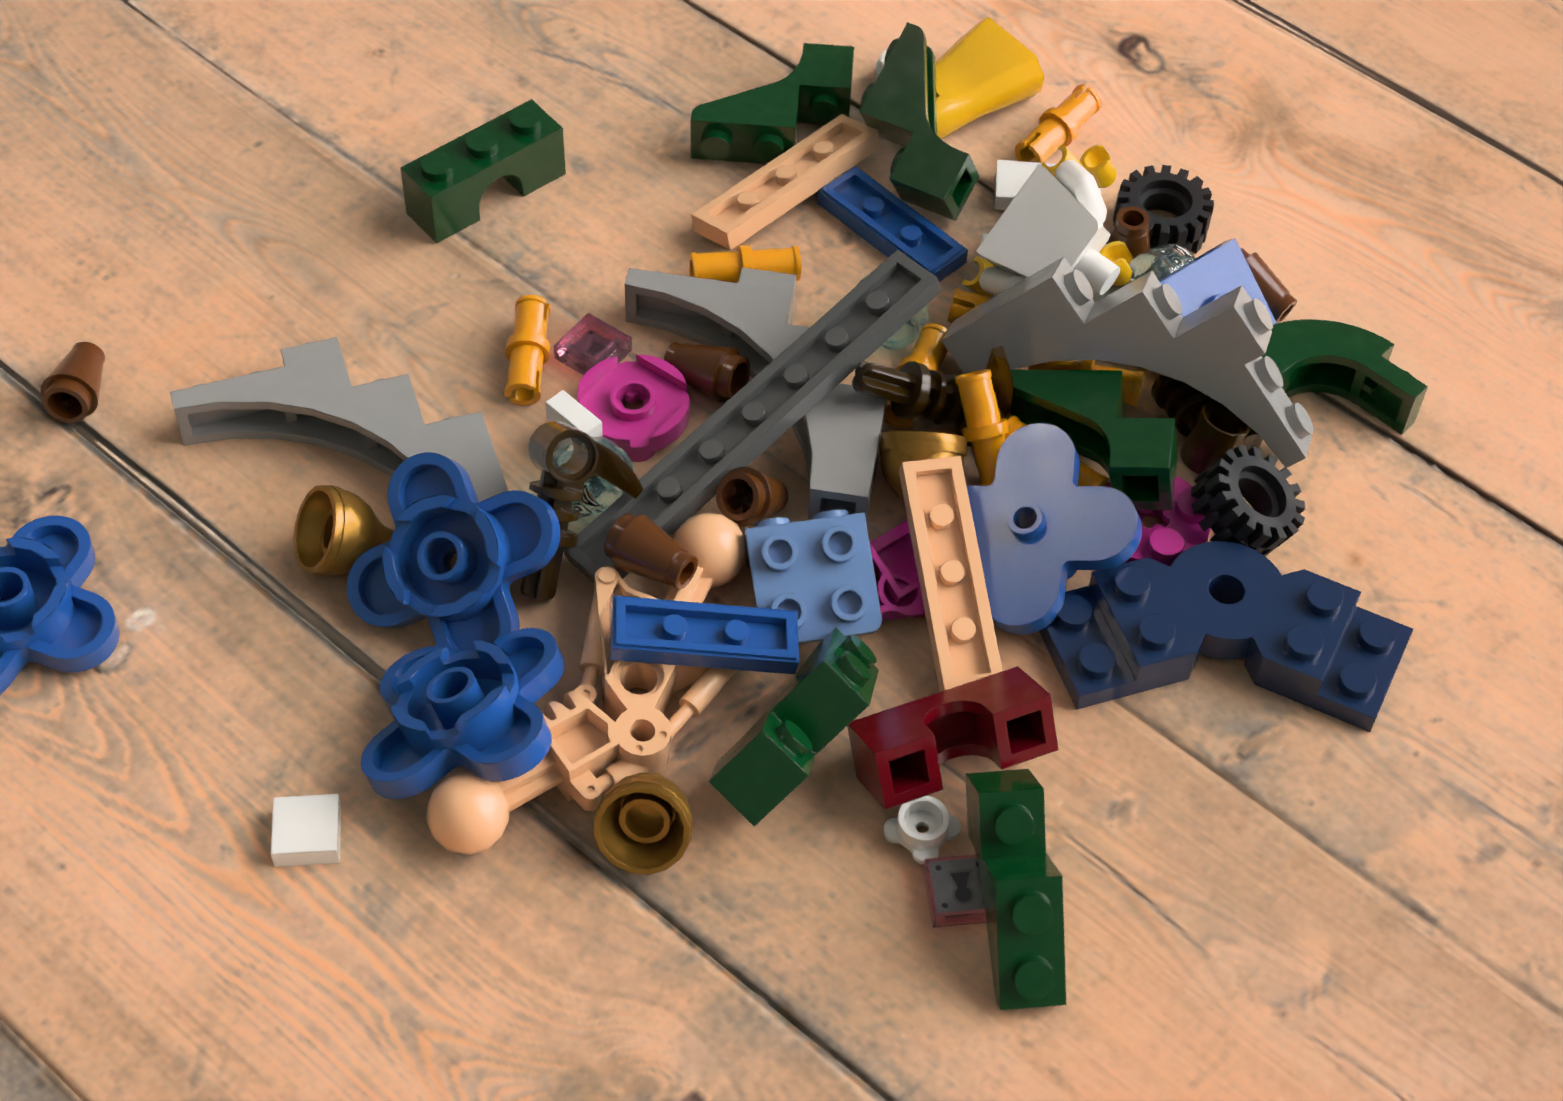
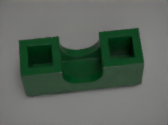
[400,99,566,244]

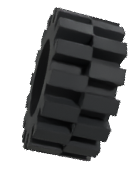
[1113,165,1214,263]
[1191,445,1306,556]

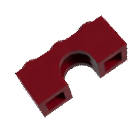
[847,666,1059,810]

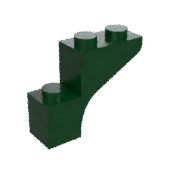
[859,22,980,221]
[691,43,854,164]
[1010,369,1177,510]
[708,627,879,827]
[965,769,1066,1010]

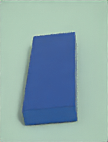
[817,166,968,282]
[609,595,799,675]

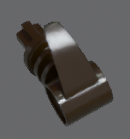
[852,346,1013,447]
[1150,370,1263,474]
[520,421,643,600]

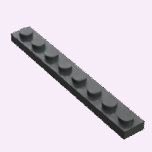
[563,250,941,583]

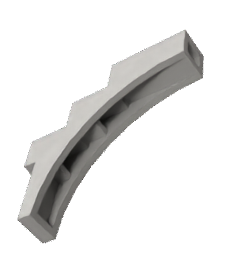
[941,257,1314,468]
[625,268,887,524]
[170,337,508,502]

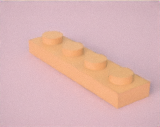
[691,114,881,250]
[899,456,1003,692]

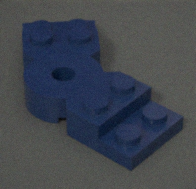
[1039,541,1413,732]

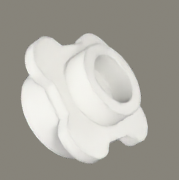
[884,796,961,864]

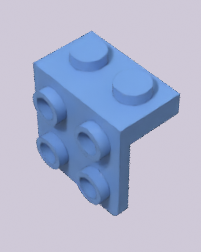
[744,509,882,644]

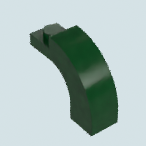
[1262,319,1428,435]

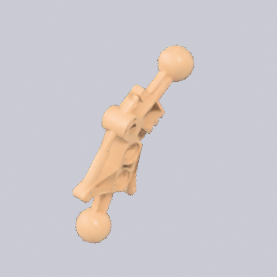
[426,512,747,855]

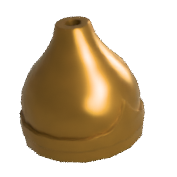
[879,431,968,509]
[293,485,394,576]
[594,773,693,875]

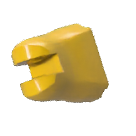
[936,17,1044,139]

